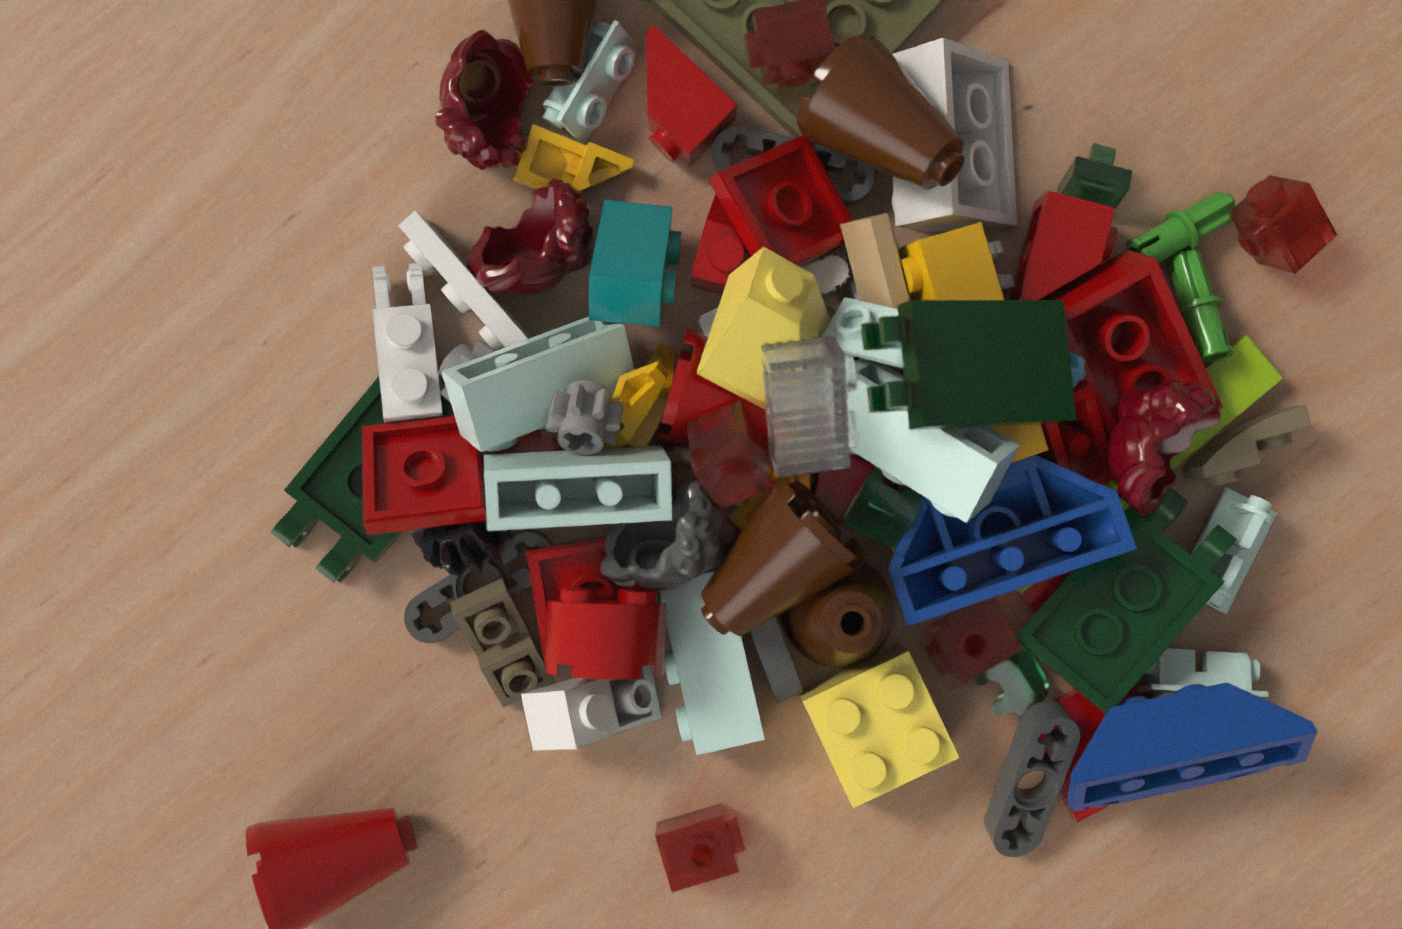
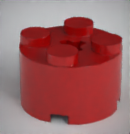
[545,587,667,679]

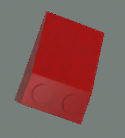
[1040,250,1223,446]

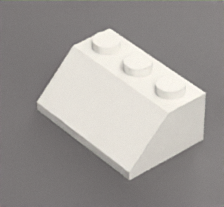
[892,38,1017,232]

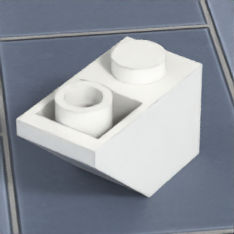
[521,666,662,751]

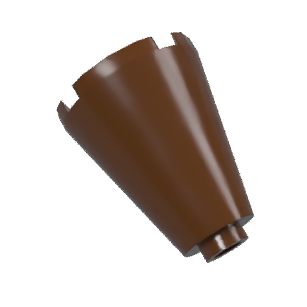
[508,0,598,87]
[797,35,964,190]
[701,472,867,636]
[782,562,894,668]

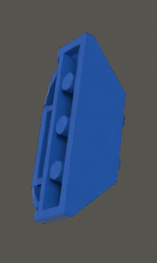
[887,455,1137,626]
[1067,682,1318,812]

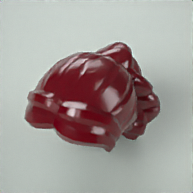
[435,30,535,170]
[467,178,593,295]
[1108,381,1221,516]

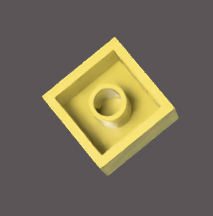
[799,644,959,808]

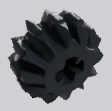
[411,521,513,577]

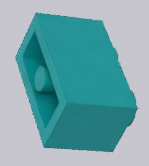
[589,200,682,327]

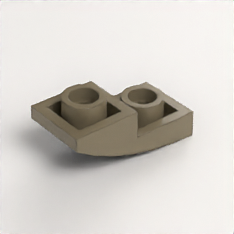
[1182,404,1312,487]
[450,578,555,707]

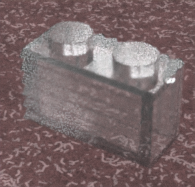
[761,335,859,478]

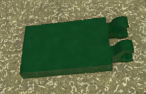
[861,300,1076,430]
[270,376,454,583]
[1015,488,1237,715]

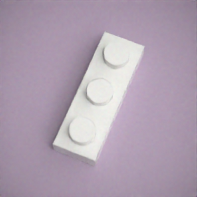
[398,210,532,351]

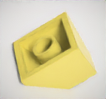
[696,247,830,427]

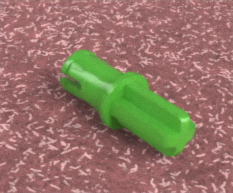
[1125,192,1239,264]
[1168,249,1234,364]

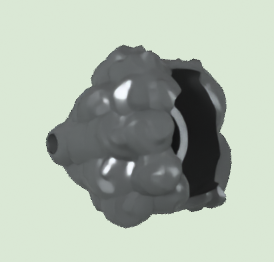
[600,480,726,591]

